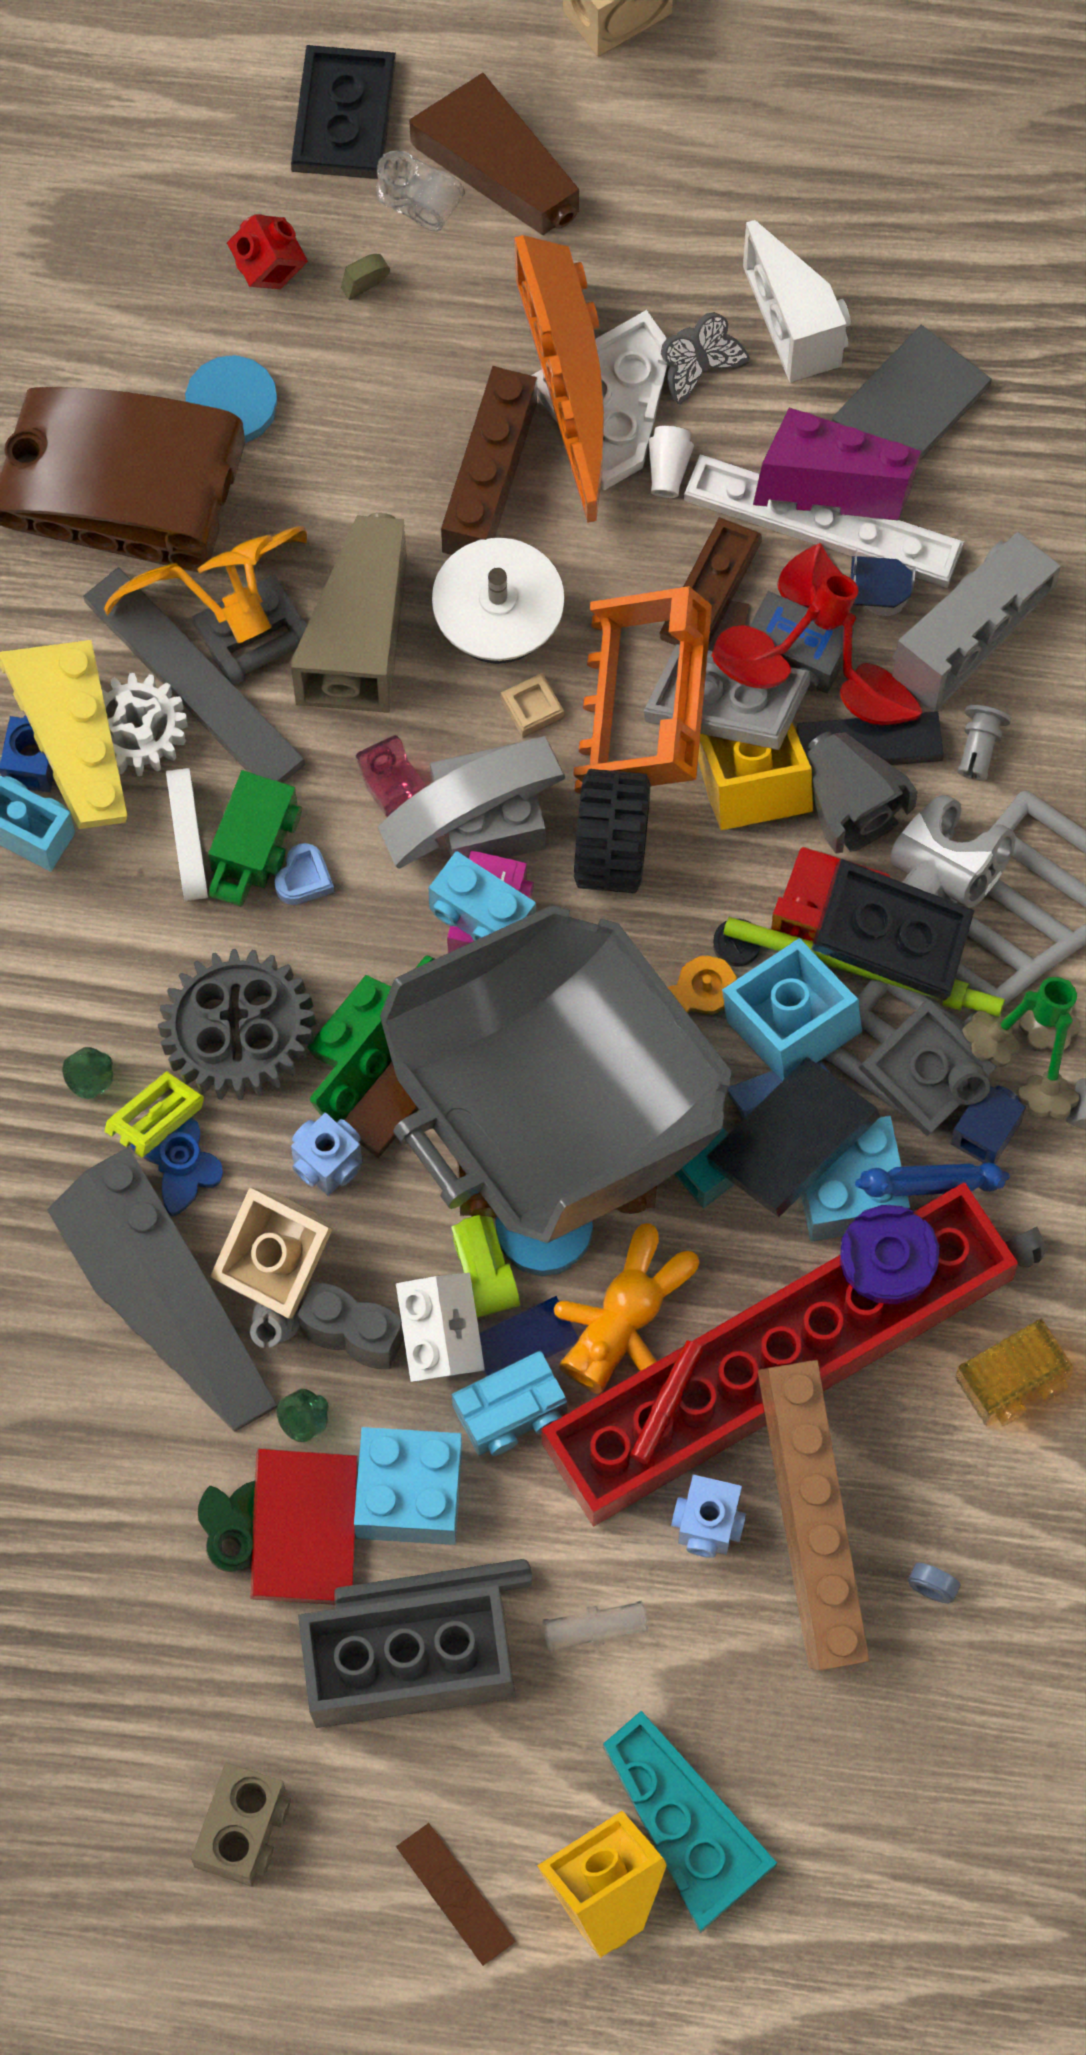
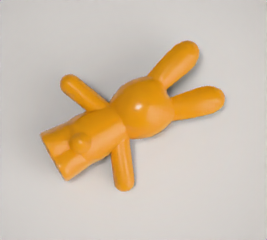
[554,1223,699,1394]

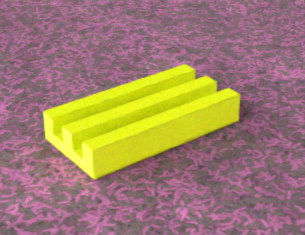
[104,1071,204,1158]

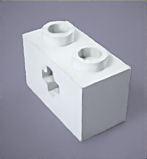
[396,1273,485,1382]

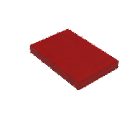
[250,1449,357,1605]

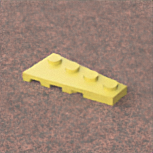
[0,640,128,829]

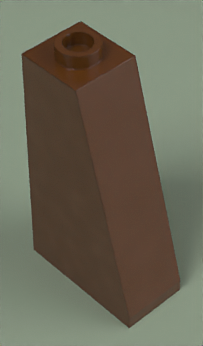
[409,73,579,235]

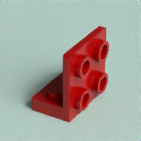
[771,847,891,941]

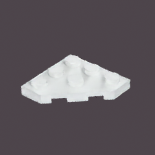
[531,310,668,490]

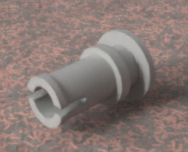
[957,705,1011,781]
[250,1303,300,1348]

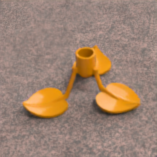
[104,526,307,643]

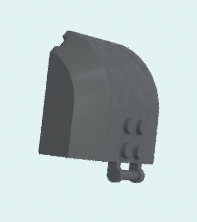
[380,905,732,1243]

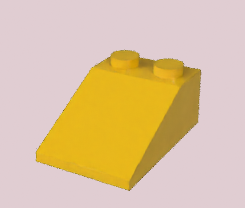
[698,723,813,830]

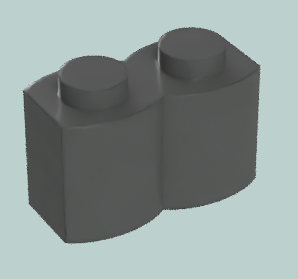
[298,1283,404,1369]

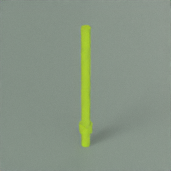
[723,917,1005,1018]

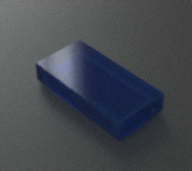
[479,1296,579,1377]

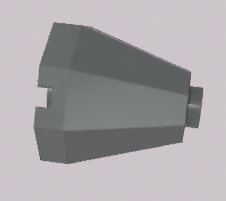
[806,732,918,854]

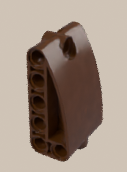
[0,387,245,572]

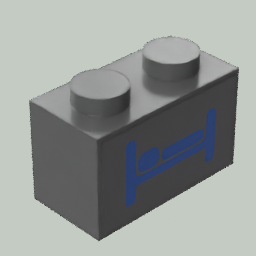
[750,591,854,694]

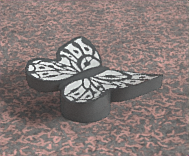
[661,312,750,405]

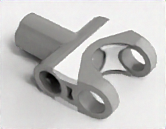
[890,795,1016,907]

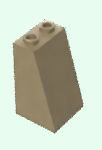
[291,513,407,713]

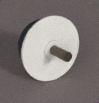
[432,538,564,664]

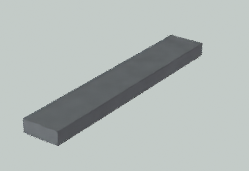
[83,567,305,783]

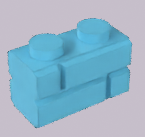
[451,1351,567,1456]

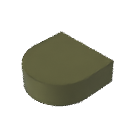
[341,254,390,300]

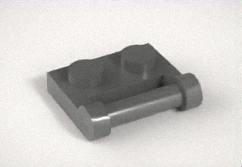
[192,574,307,686]

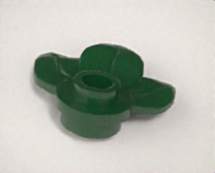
[198,1480,255,1572]

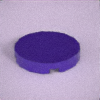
[840,1205,939,1304]

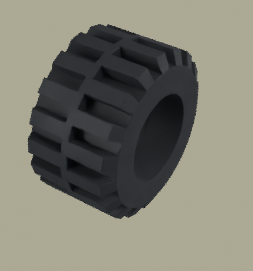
[574,769,651,894]

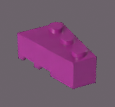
[753,407,921,520]

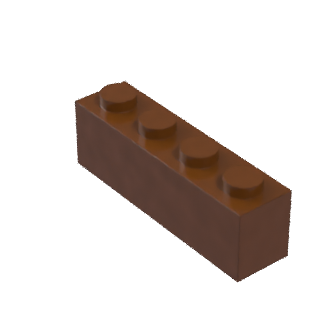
[441,366,537,555]

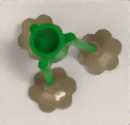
[963,977,1081,1119]

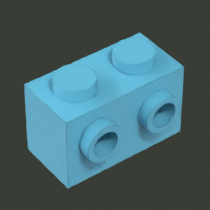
[0,776,75,872]
[428,851,536,941]

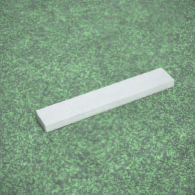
[684,454,964,588]

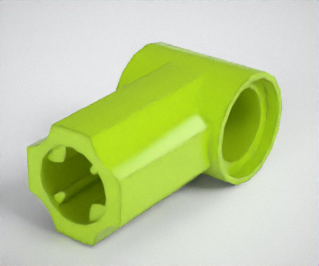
[451,1215,520,1318]

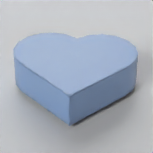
[275,843,334,905]

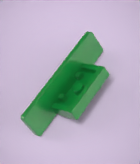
[307,955,435,1123]

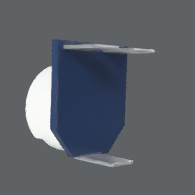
[851,549,916,616]

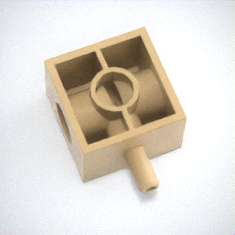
[563,0,673,57]

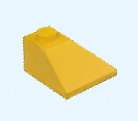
[537,1811,667,1958]

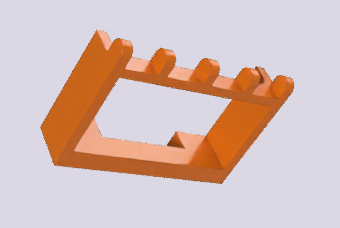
[573,586,712,794]

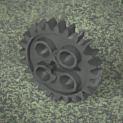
[158,949,316,1100]

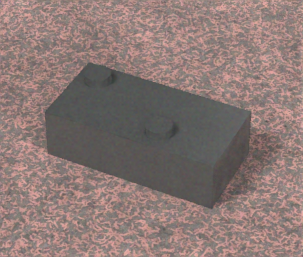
[298,1585,516,1728]

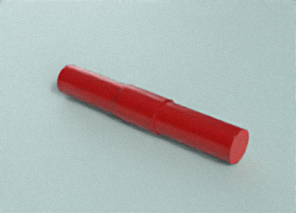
[630,1340,704,1464]

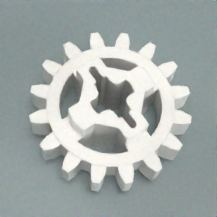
[102,673,188,776]

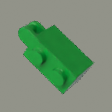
[208,770,302,907]

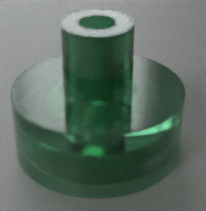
[62,1047,113,1099]
[277,1389,329,1442]

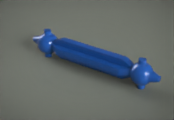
[855,1162,1010,1197]

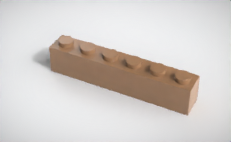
[758,1360,869,1670]

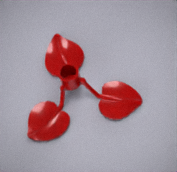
[711,543,923,725]

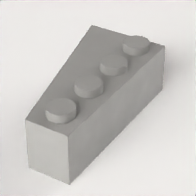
[893,532,1061,712]

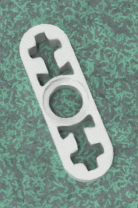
[166,768,208,901]

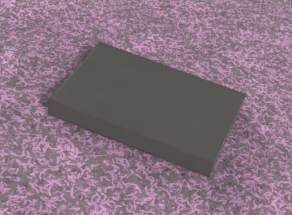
[831,324,992,461]

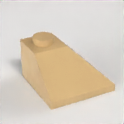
[210,1188,333,1319]

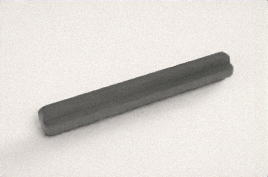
[334,1559,532,1609]

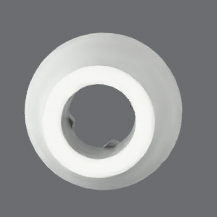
[648,426,694,498]

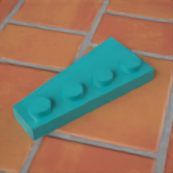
[603,1711,777,1933]

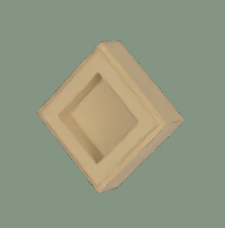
[501,673,564,738]

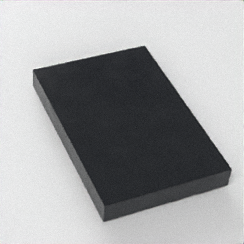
[291,45,396,179]
[811,859,975,1001]
[706,1057,880,1217]

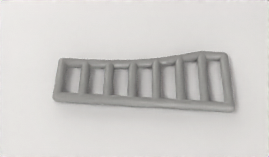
[824,791,1086,1115]

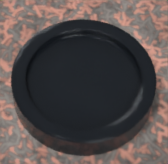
[713,918,761,967]

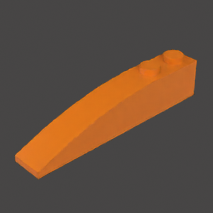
[514,235,604,523]

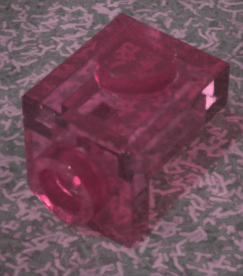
[356,735,426,818]

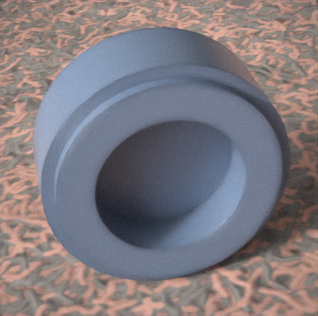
[908,1563,961,1604]

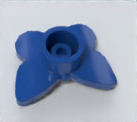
[130,1117,223,1216]

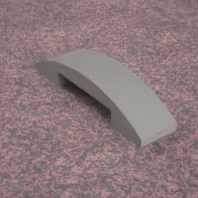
[378,736,566,869]

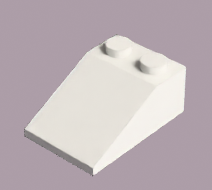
[743,220,851,383]

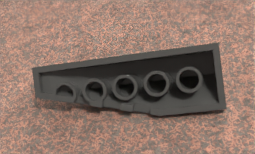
[47,1147,277,1432]

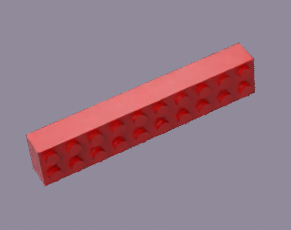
[542,1182,1018,1527]

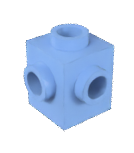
[291,1113,362,1196]
[671,1474,746,1558]

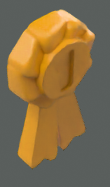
[668,955,737,1015]

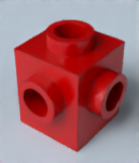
[227,214,308,289]

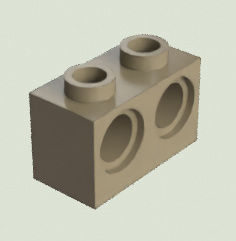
[191,1762,291,1887]

